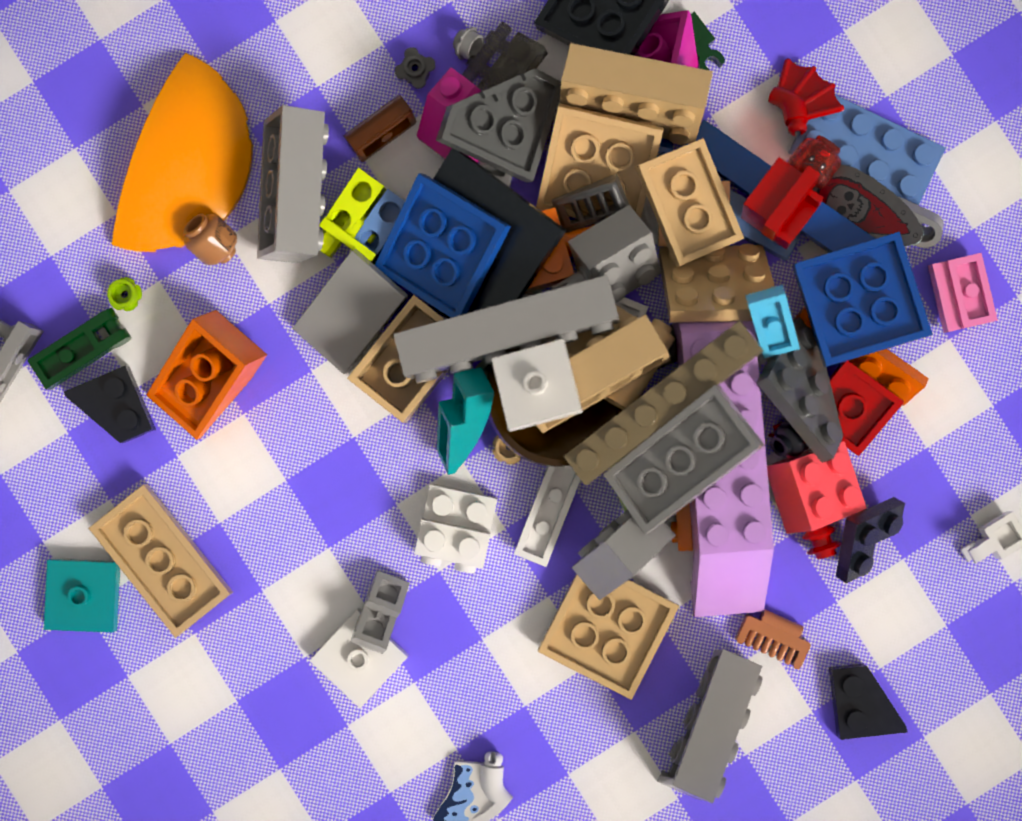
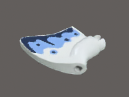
[433,751,513,821]

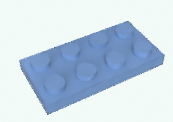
[788,95,946,205]

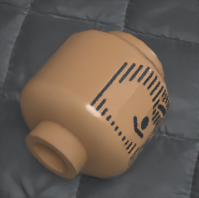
[184,213,237,266]

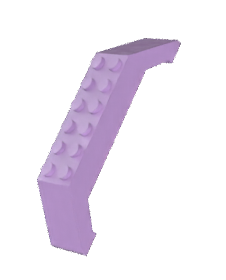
[672,321,774,617]

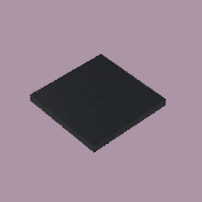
[431,148,567,319]

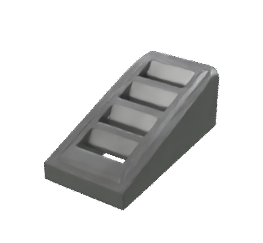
[551,174,630,232]

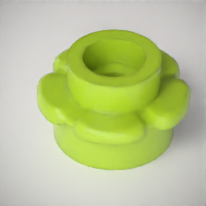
[107,277,142,311]

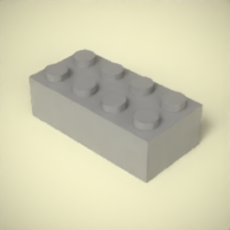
[257,105,329,263]

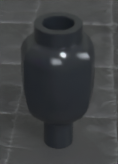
[770,420,809,457]

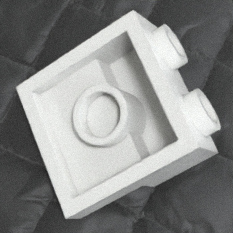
[414,484,498,573]

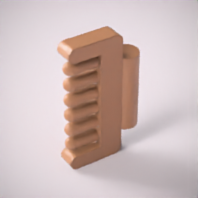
[735,609,811,669]

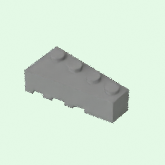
[657,649,762,803]

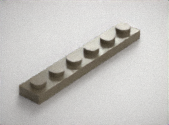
[564,320,764,486]

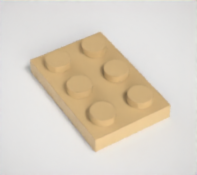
[635,138,744,267]

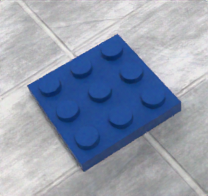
[375,173,511,318]
[792,232,933,368]

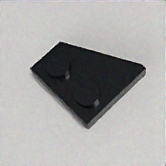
[64,366,156,443]
[829,663,907,740]

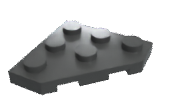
[436,68,561,183]
[757,316,843,463]

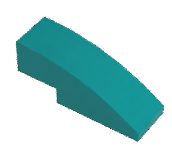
[436,367,494,475]

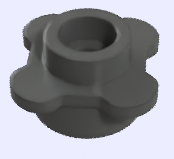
[395,47,436,89]

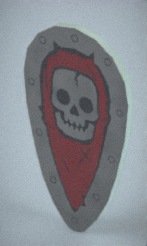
[812,165,924,247]

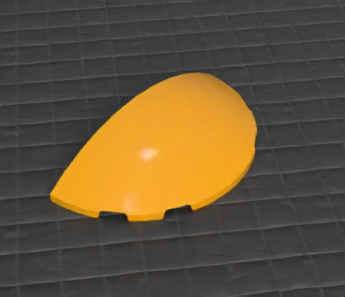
[112,53,253,252]

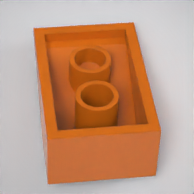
[146,310,268,440]

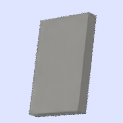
[292,249,409,374]

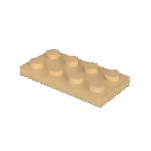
[89,484,233,638]

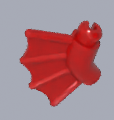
[768,58,844,136]

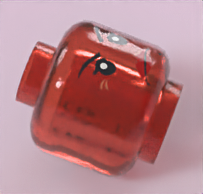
[788,135,841,189]

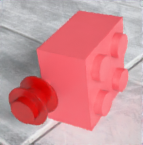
[767,421,867,559]

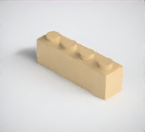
[536,314,670,433]

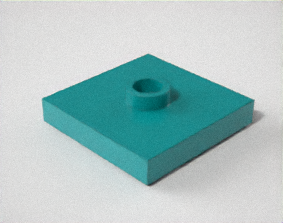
[44,559,120,633]

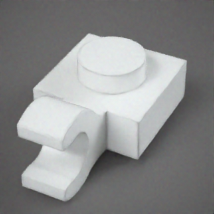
[960,511,1022,563]

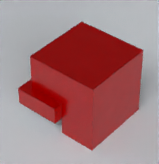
[741,157,824,250]

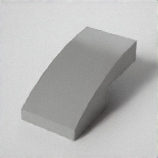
[350,570,410,654]

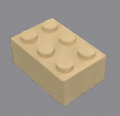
[347,295,450,423]

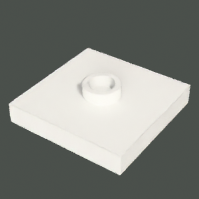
[491,339,583,432]
[309,608,409,708]

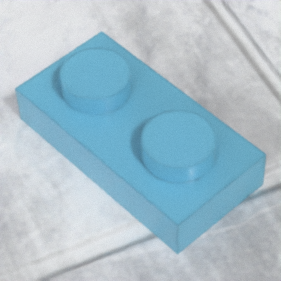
[746,285,800,359]

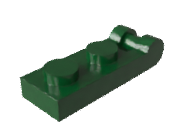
[27,308,132,390]

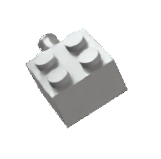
[551,205,661,303]
[571,510,676,600]

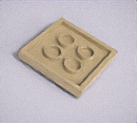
[536,103,664,218]
[659,244,775,322]
[537,574,679,700]

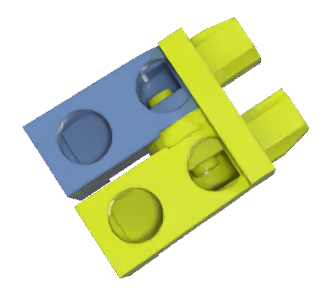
[319,168,405,265]

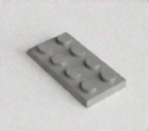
[603,385,765,534]

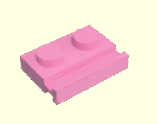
[928,253,998,333]

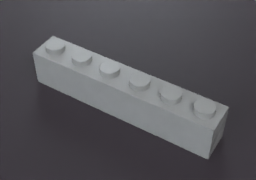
[393,275,620,383]

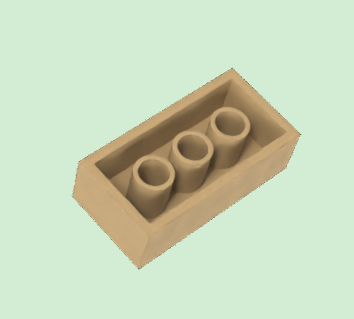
[560,43,713,145]

